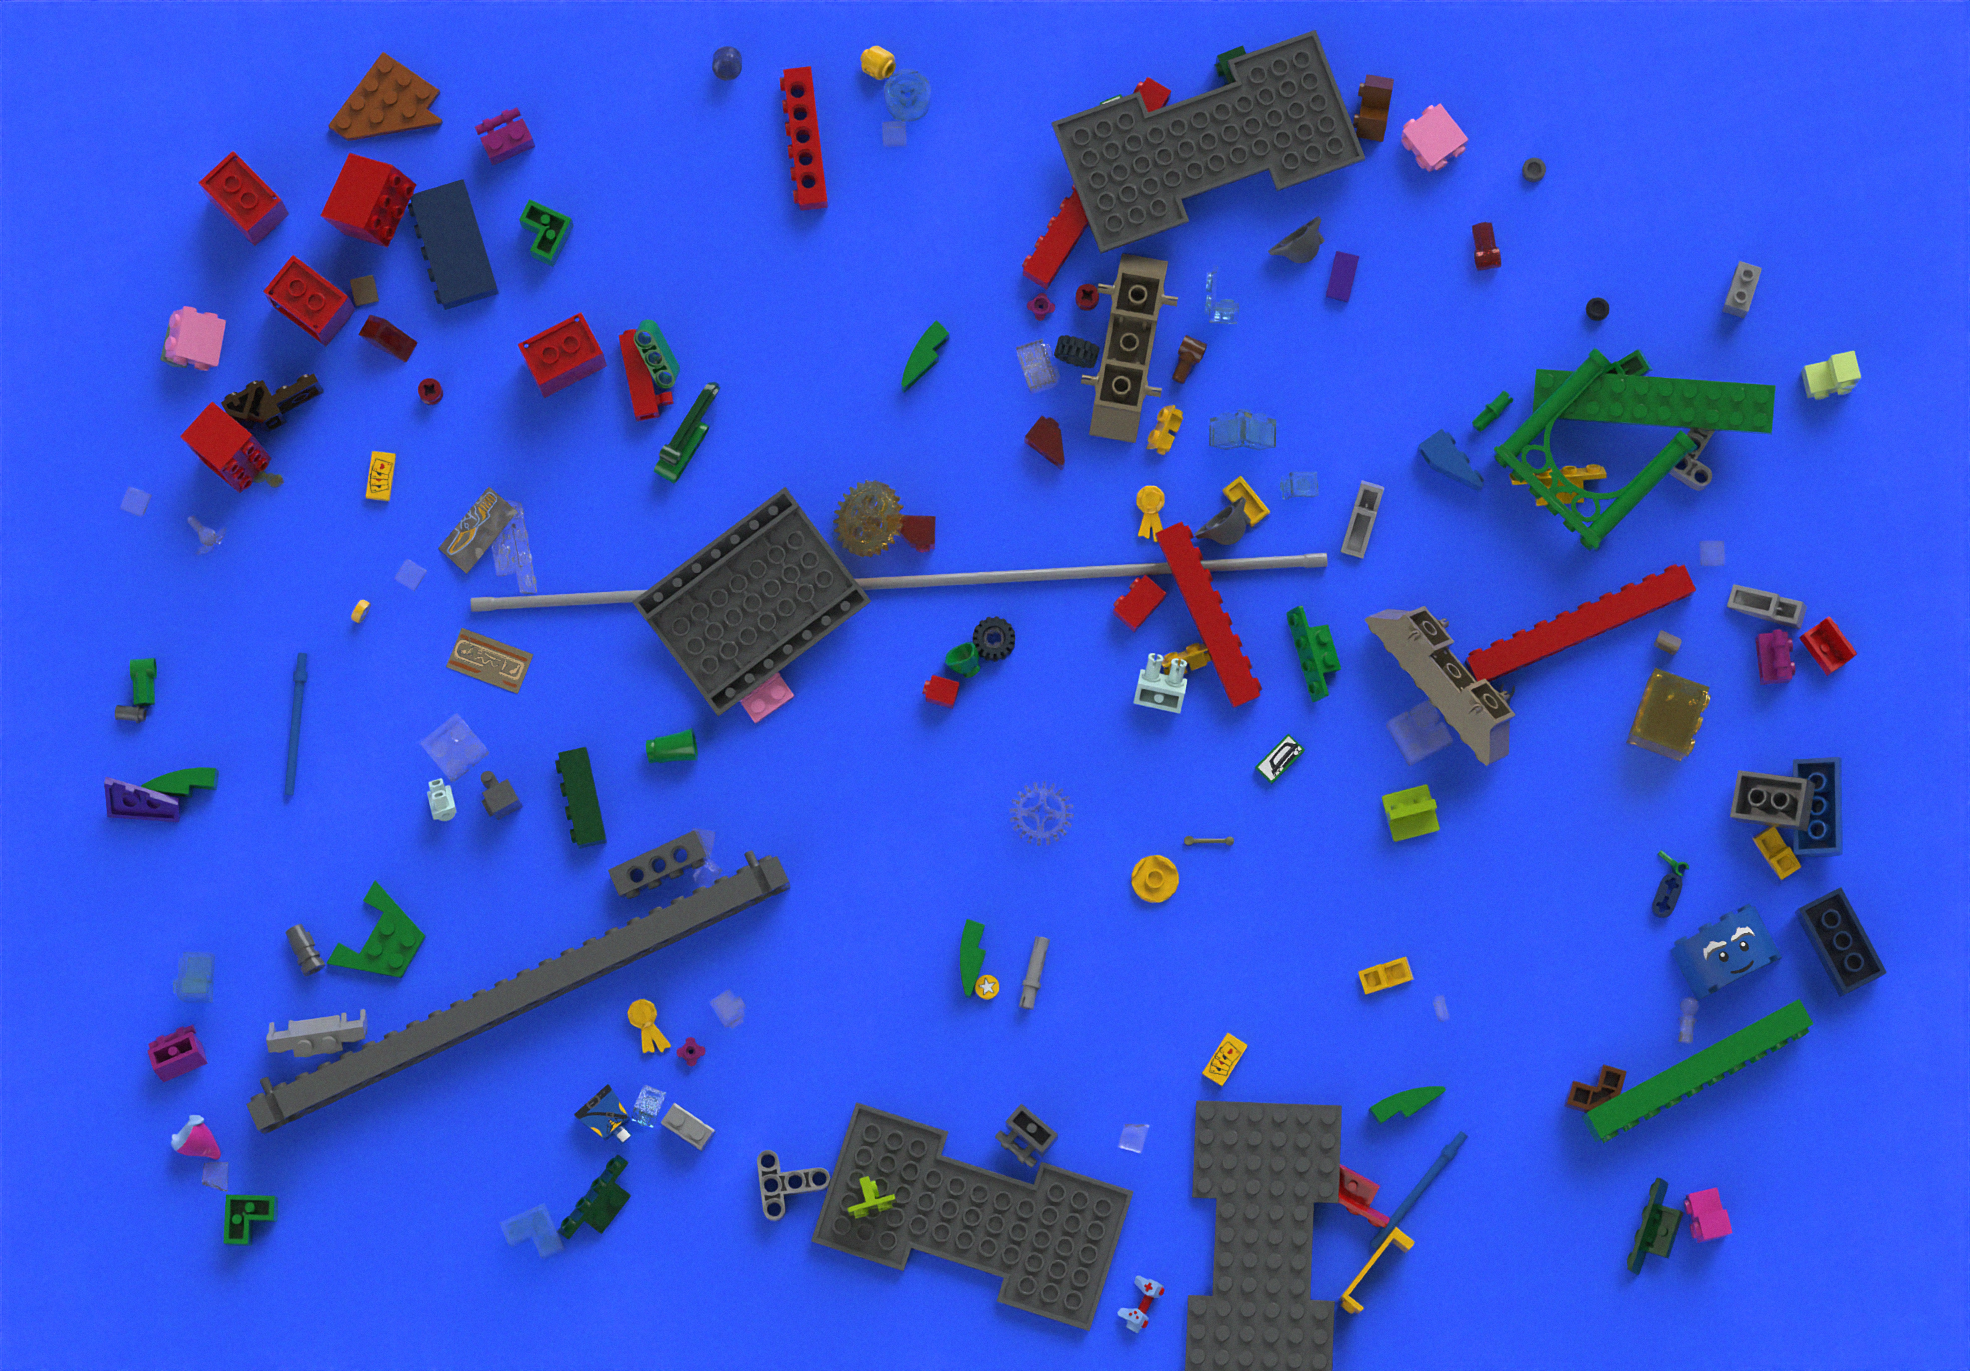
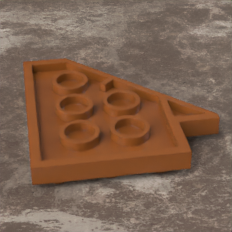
[328,52,443,141]

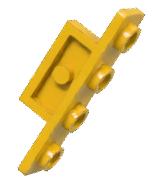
[1509,464,1607,506]

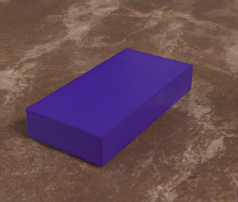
[1326,251,1359,302]

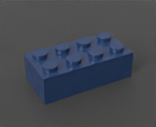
[1794,887,1887,997]

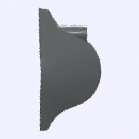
[1268,216,1325,263]
[1194,496,1251,545]

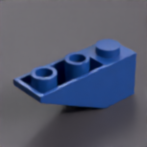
[1417,429,1484,492]

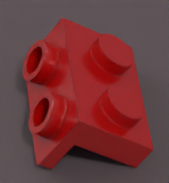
[1799,616,1857,676]

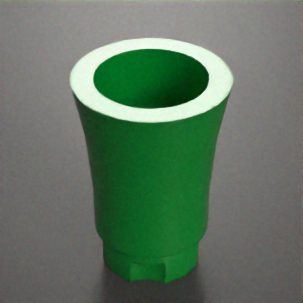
[645,728,698,763]

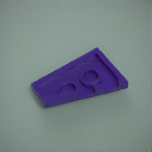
[104,777,181,822]

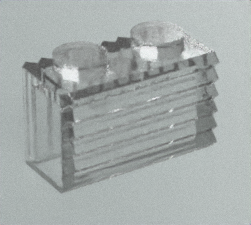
[1016,338,1061,395]

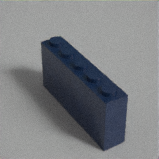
[407,179,499,310]

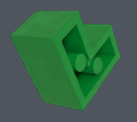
[519,199,574,267]
[223,1194,278,1246]

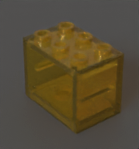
[1626,668,1711,762]

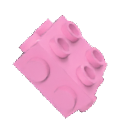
[1401,103,1469,173]
[165,306,226,371]

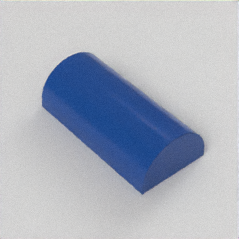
[1793,757,1843,857]

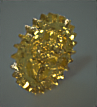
[833,480,905,558]

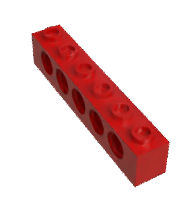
[779,66,828,211]

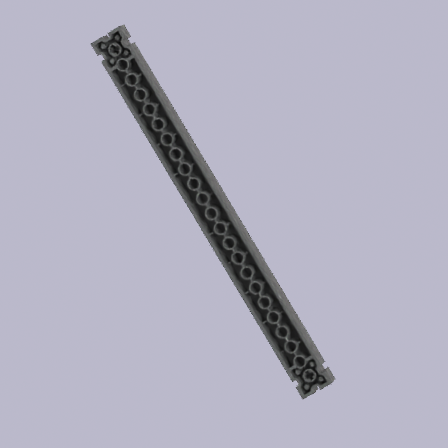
[246,850,791,1135]

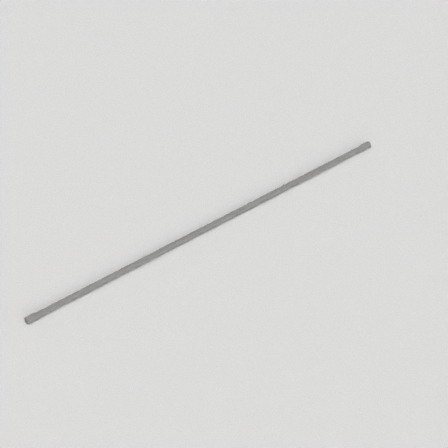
[471,553,1328,612]

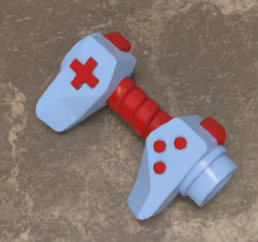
[1117,1275,1165,1334]

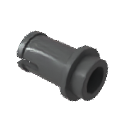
[115,705,147,724]

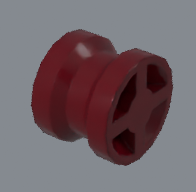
[1075,284,1099,311]
[418,378,443,405]

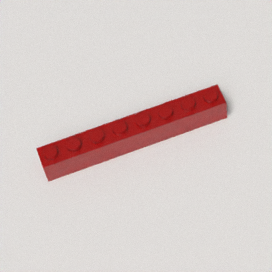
[1155,521,1262,709]

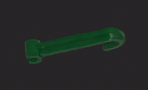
[659,381,721,467]

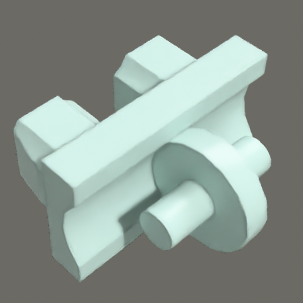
[427,778,457,821]

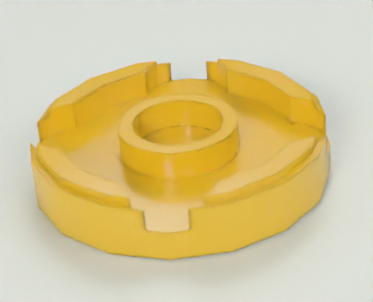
[1131,855,1179,903]

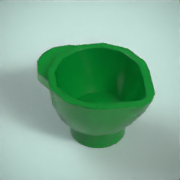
[945,642,981,678]

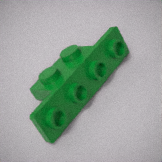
[1286,605,1341,702]

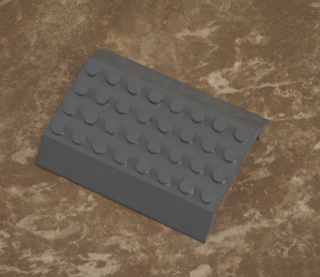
[632,487,872,717]

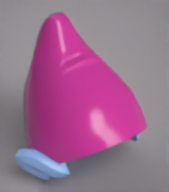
[171,1115,221,1160]

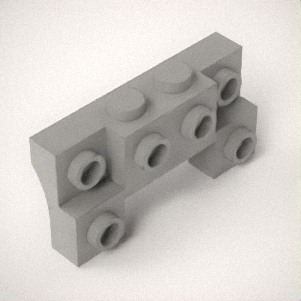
[266,1009,368,1058]

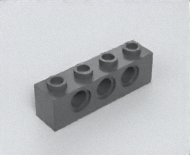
[608,830,710,900]

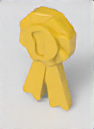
[1136,486,1165,542]
[627,999,671,1053]

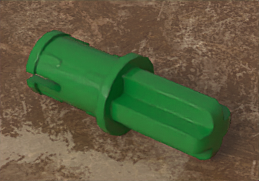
[1472,390,1513,432]

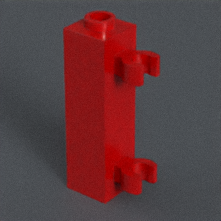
[619,329,674,422]

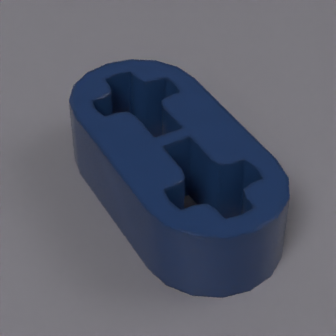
[1651,873,1683,919]

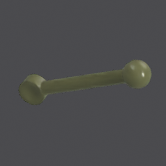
[1184,836,1234,846]

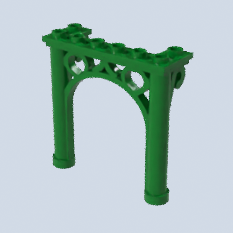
[1493,347,1697,552]

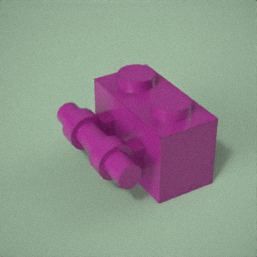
[475,107,535,166]
[1755,629,1795,685]
[147,1024,208,1083]

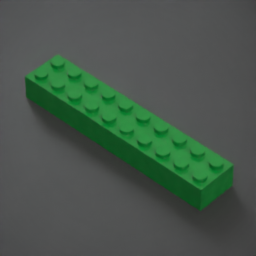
[1532,369,1776,435]
[1582,999,1813,1144]

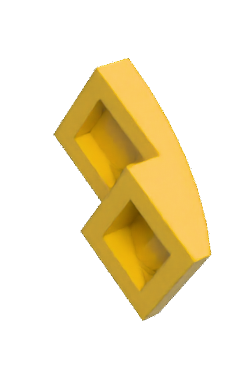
[1752,826,1802,880]
[1358,957,1414,995]

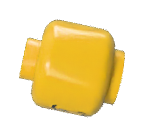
[860,46,896,80]

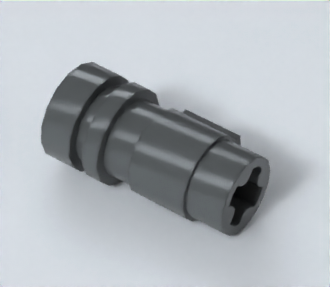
[285,924,326,976]

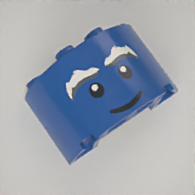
[1670,903,1782,1001]

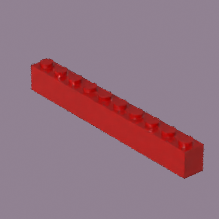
[1022,77,1171,290]
[1465,564,1696,682]

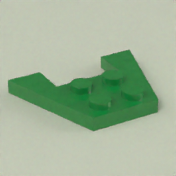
[326,880,426,978]

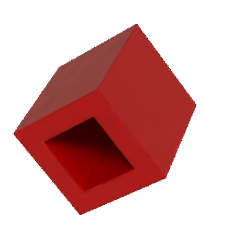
[922,675,960,709]

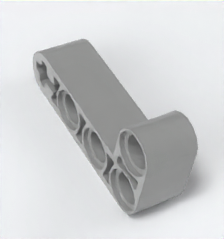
[1669,429,1715,491]

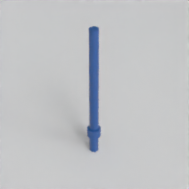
[284,652,308,795]
[1369,1131,1468,1249]

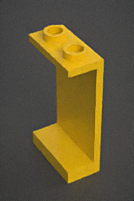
[1339,1227,1415,1314]

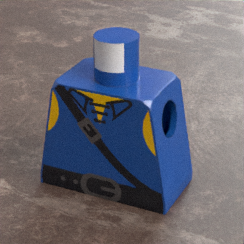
[574,1084,632,1144]

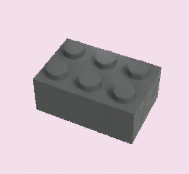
[1730,770,1815,831]

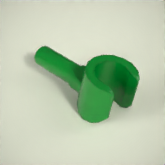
[1658,850,1689,876]

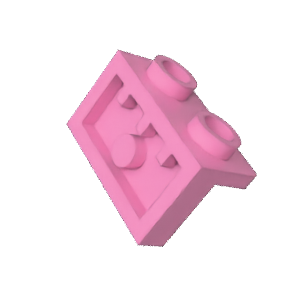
[739,672,795,724]

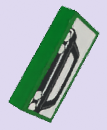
[1255,734,1305,785]

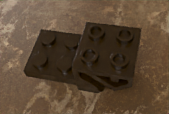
[221,373,324,432]

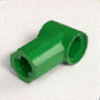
[130,658,157,706]

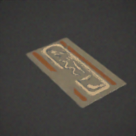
[446,628,534,694]

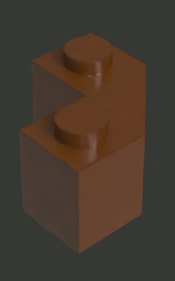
[1353,74,1394,142]
[1564,1064,1627,1113]

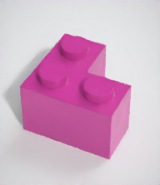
[1684,1187,1733,1243]

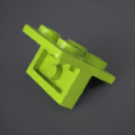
[1382,784,1440,842]
[847,1176,896,1219]

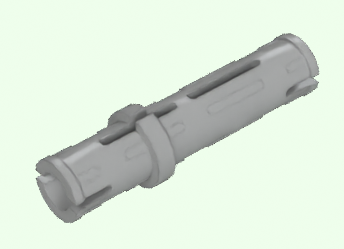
[1019,936,1050,1010]

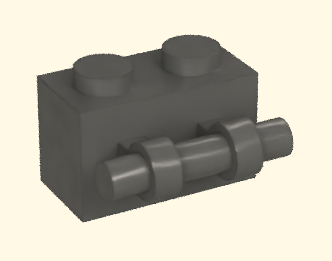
[480,771,523,820]
[995,1104,1058,1169]

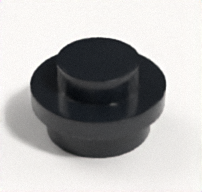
[1586,297,1609,321]

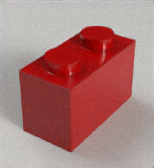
[1113,575,1167,633]

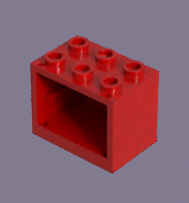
[198,151,289,246]
[320,153,417,248]
[263,255,355,347]
[518,312,607,398]
[180,402,272,493]

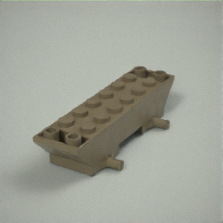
[1081,253,1178,443]
[1364,606,1516,766]

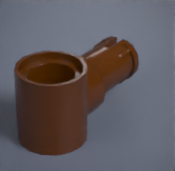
[1172,335,1208,384]

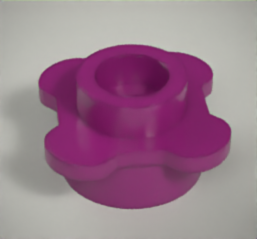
[1027,293,1055,321]
[677,1037,706,1066]

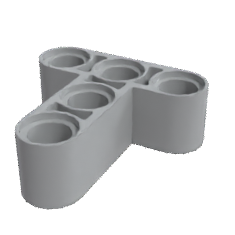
[757,1150,831,1222]

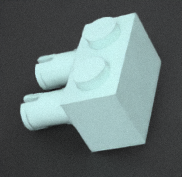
[1133,653,1187,714]

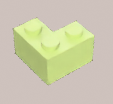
[1801,351,1861,400]

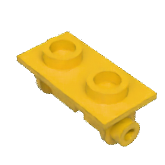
[1146,405,1184,455]
[1162,643,1211,675]

